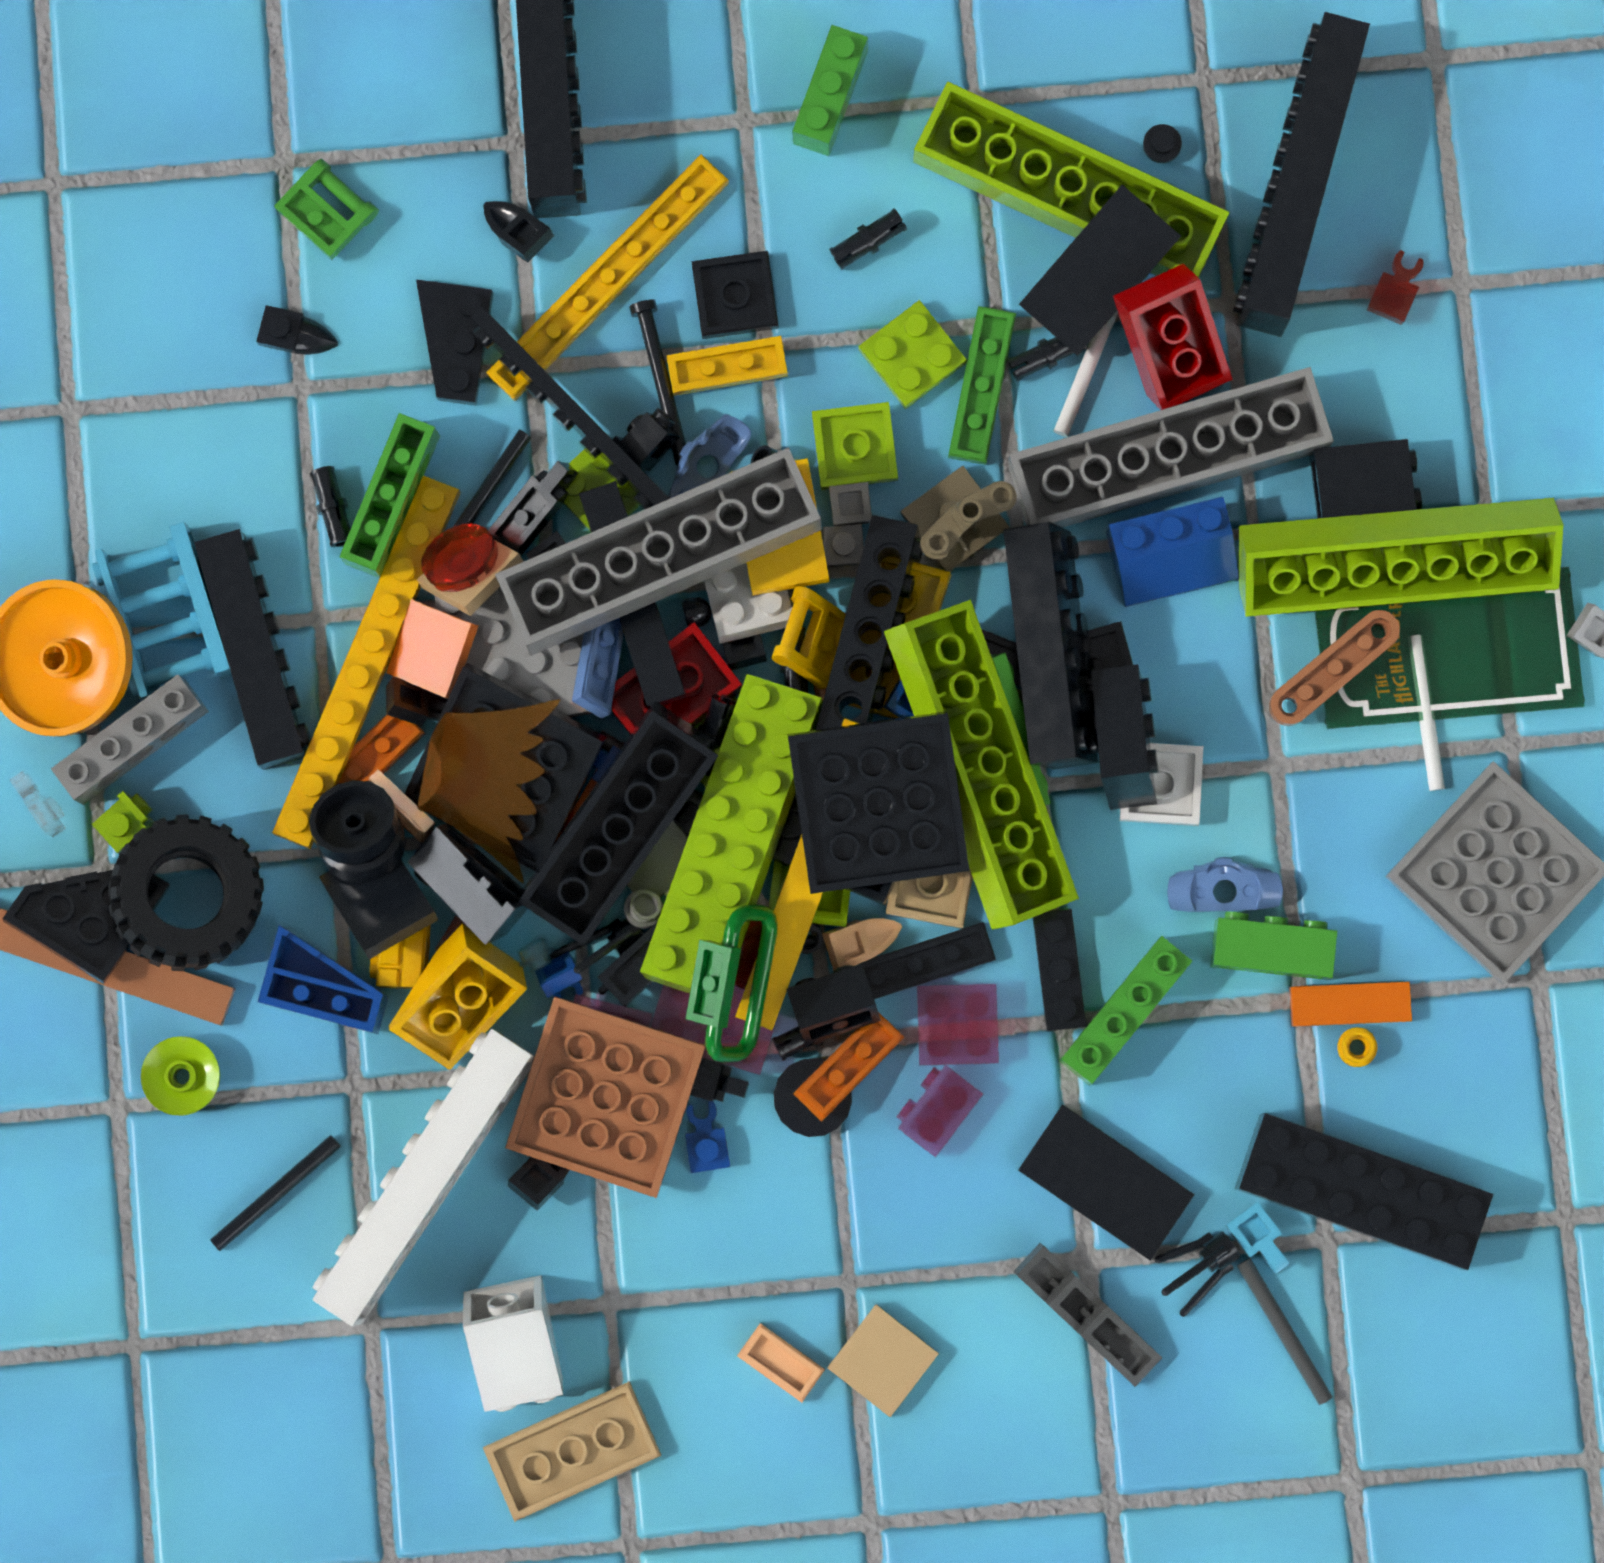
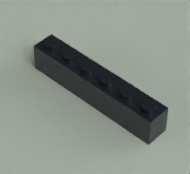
[194,529,311,770]

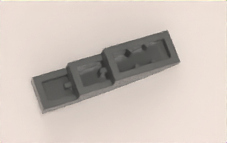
[1013,1243,1162,1387]

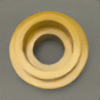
[1337,1027,1377,1067]

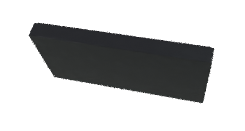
[1019,184,1182,356]
[1018,1104,1195,1261]

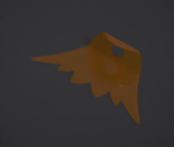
[417,699,561,883]

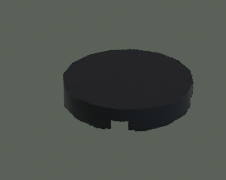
[774,1058,852,1137]

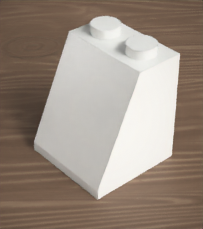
[463,1275,563,1412]

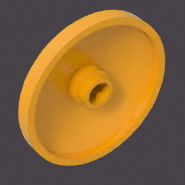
[0,579,133,737]

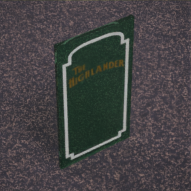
[1314,567,1585,729]

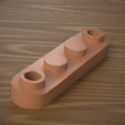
[1269,610,1400,726]

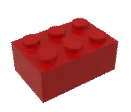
[1113,264,1233,410]
[611,622,742,735]

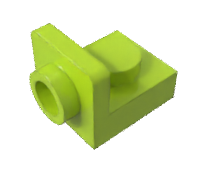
[92,791,154,854]

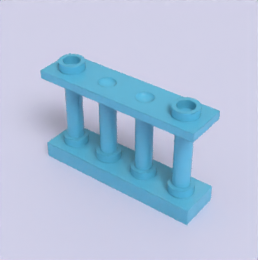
[92,522,232,700]

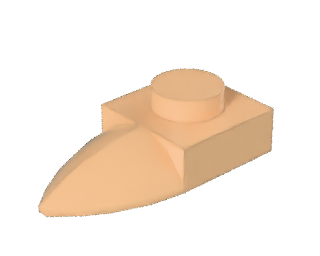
[822,918,902,971]

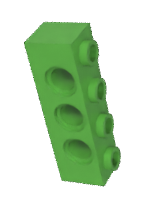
[339,413,440,578]
[1059,936,1192,1086]

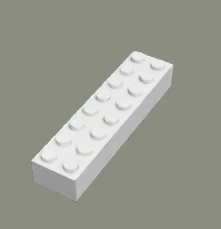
[312,1029,535,1327]

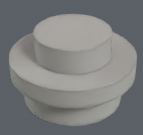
[624,889,663,929]

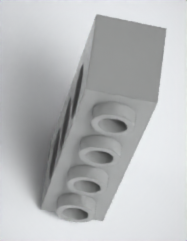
[51,675,209,805]

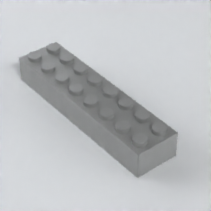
[1007,367,1334,527]
[495,447,822,656]

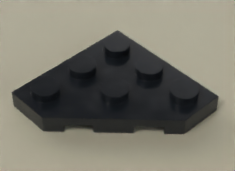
[3,870,170,984]

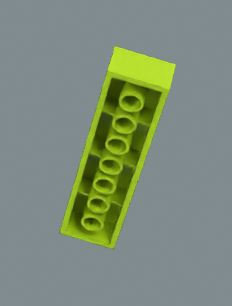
[913,81,1229,278]
[1239,498,1564,617]
[884,600,1079,930]
[640,674,823,994]

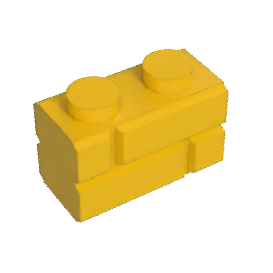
[370,924,431,989]

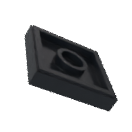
[691,251,779,339]

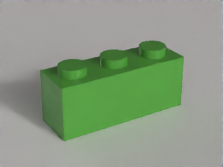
[792,25,868,156]
[1210,912,1337,980]

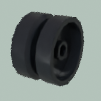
[309,780,406,883]

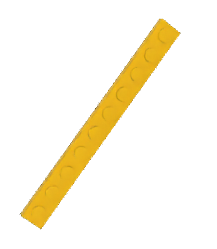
[272,476,461,850]

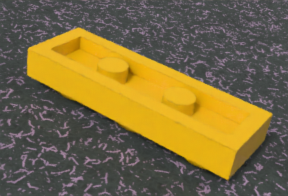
[666,336,788,396]

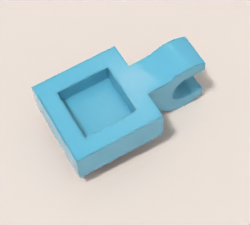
[1225,1202,1290,1274]

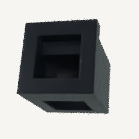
[612,408,681,471]

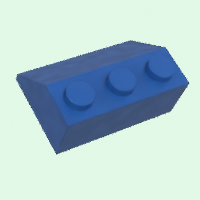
[1106,497,1239,607]

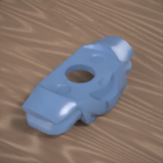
[668,414,751,498]
[1167,857,1283,912]

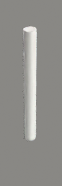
[1054,310,1118,437]
[1407,634,1445,791]

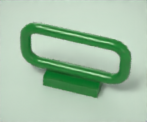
[686,905,778,1062]

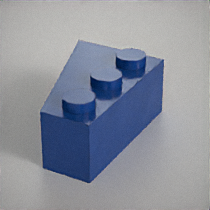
[257,925,389,1034]

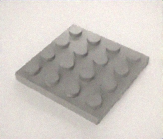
[435,587,592,718]
[1385,761,1604,985]

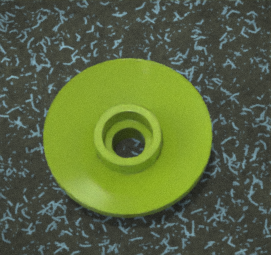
[140,1036,220,1116]

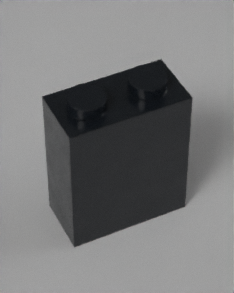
[1309,439,1422,519]

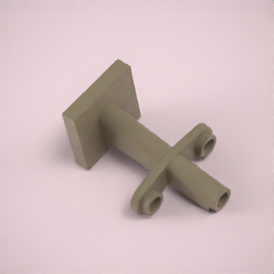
[900,466,1017,573]

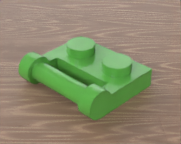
[274,158,379,260]

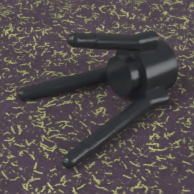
[548,918,644,995]
[1155,1231,1240,1317]

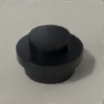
[1143,124,1182,163]

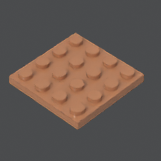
[505,996,706,1198]

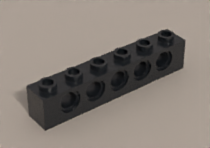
[816,515,923,730]

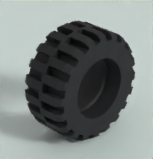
[108,814,264,971]

